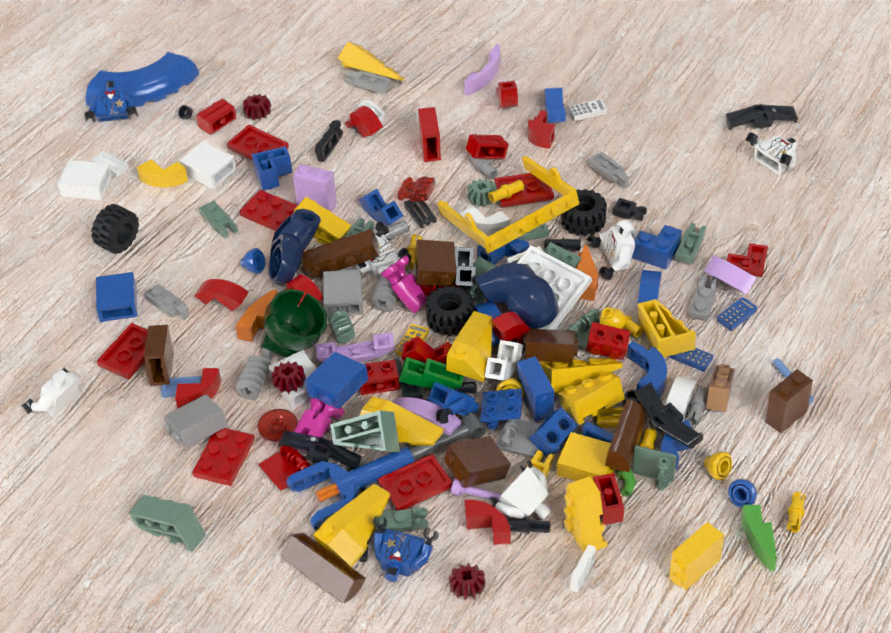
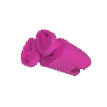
[381,255,427,313]
[294,398,345,437]

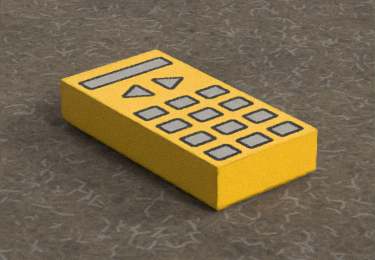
[396,324,429,356]

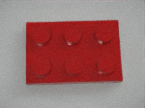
[227,124,289,161]
[494,173,554,207]
[239,190,298,231]
[97,323,148,379]
[192,428,255,486]
[378,454,453,510]

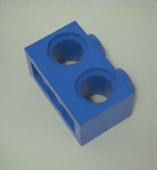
[528,407,578,456]

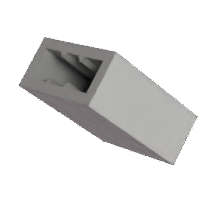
[323,269,363,317]
[164,395,228,448]

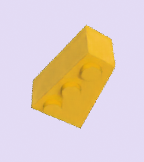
[558,372,625,425]
[564,476,607,553]

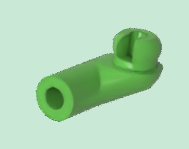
[617,469,637,497]

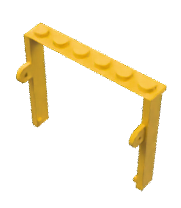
[437,156,579,254]

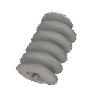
[371,275,398,312]
[236,356,272,400]

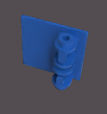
[480,388,522,430]

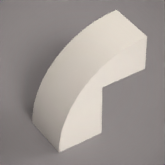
[459,206,510,237]
[485,340,524,380]
[665,376,697,422]

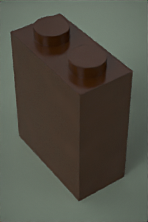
[415,240,457,286]
[144,325,174,386]
[525,329,579,363]
[765,369,813,433]
[444,436,511,488]

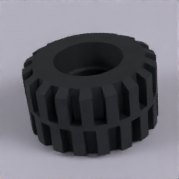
[561,189,607,236]
[91,204,139,254]
[425,285,474,336]

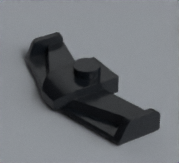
[726,104,798,130]
[635,382,703,448]
[278,430,362,469]

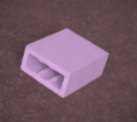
[293,164,337,212]

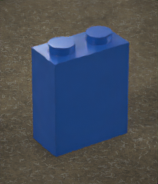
[96,272,138,322]
[305,352,368,409]
[517,356,554,422]

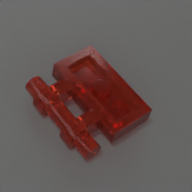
[398,176,436,201]

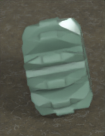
[467,178,497,207]
[328,310,356,344]

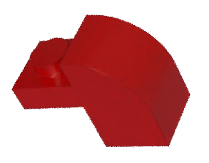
[496,81,518,109]
[344,105,383,138]
[528,110,555,149]
[283,274,324,305]
[492,312,530,345]

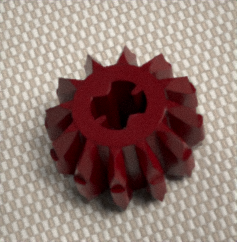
[242,93,271,121]
[271,360,306,394]
[449,562,486,601]

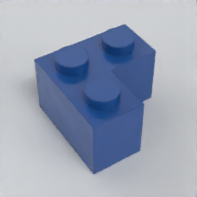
[252,146,293,190]
[632,225,682,270]

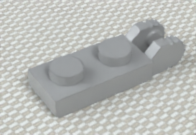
[689,275,718,321]

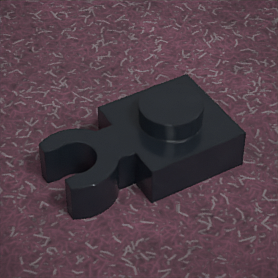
[613,198,647,221]

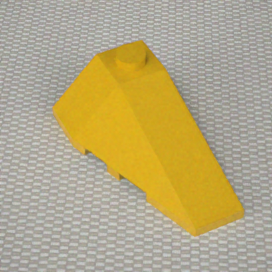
[338,41,405,81]
[446,311,492,382]
[539,358,623,395]
[360,396,444,445]
[313,484,390,567]

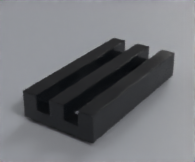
[404,196,437,228]

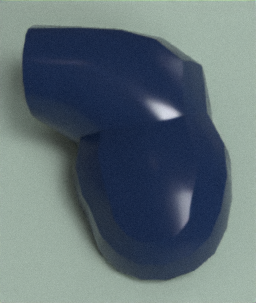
[269,209,321,285]
[476,263,559,329]

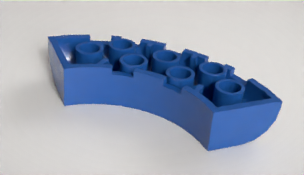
[85,52,199,107]

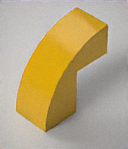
[137,159,188,188]

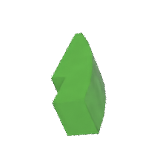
[741,505,777,571]

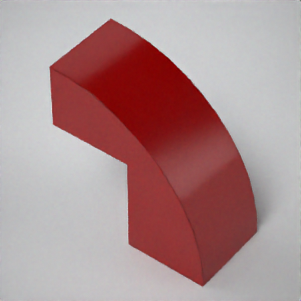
[194,279,249,312]
[401,336,452,365]
[175,368,222,409]
[465,499,511,545]

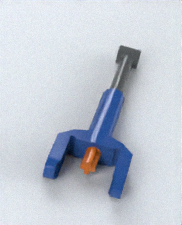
[286,413,486,531]

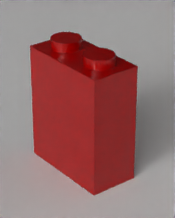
[418,107,441,162]

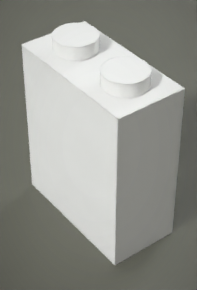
[179,141,236,189]
[57,160,112,200]
[268,350,317,409]

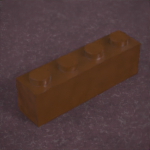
[303,229,380,280]

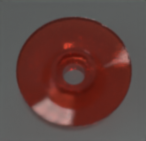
[258,409,298,442]

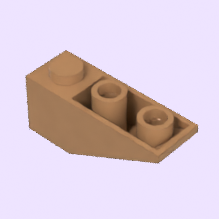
[706,364,735,412]

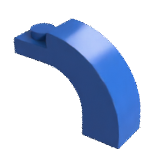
[627,341,667,398]

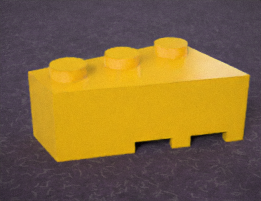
[294,197,351,245]
[638,299,696,357]

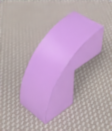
[704,255,756,294]

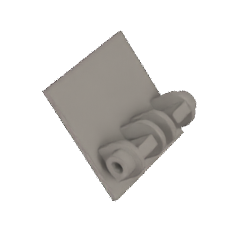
[496,419,541,457]

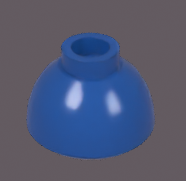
[241,248,266,274]
[728,479,757,508]

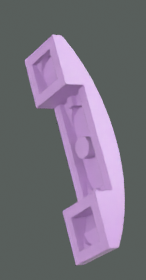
[464,44,500,95]
[316,332,395,363]
[392,397,461,435]

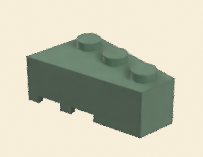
[330,410,400,452]
[129,495,206,553]

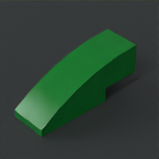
[399,357,464,388]

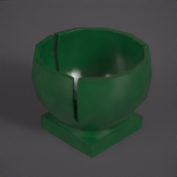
[261,289,327,358]

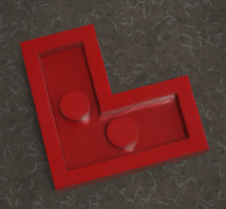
[727,243,768,277]

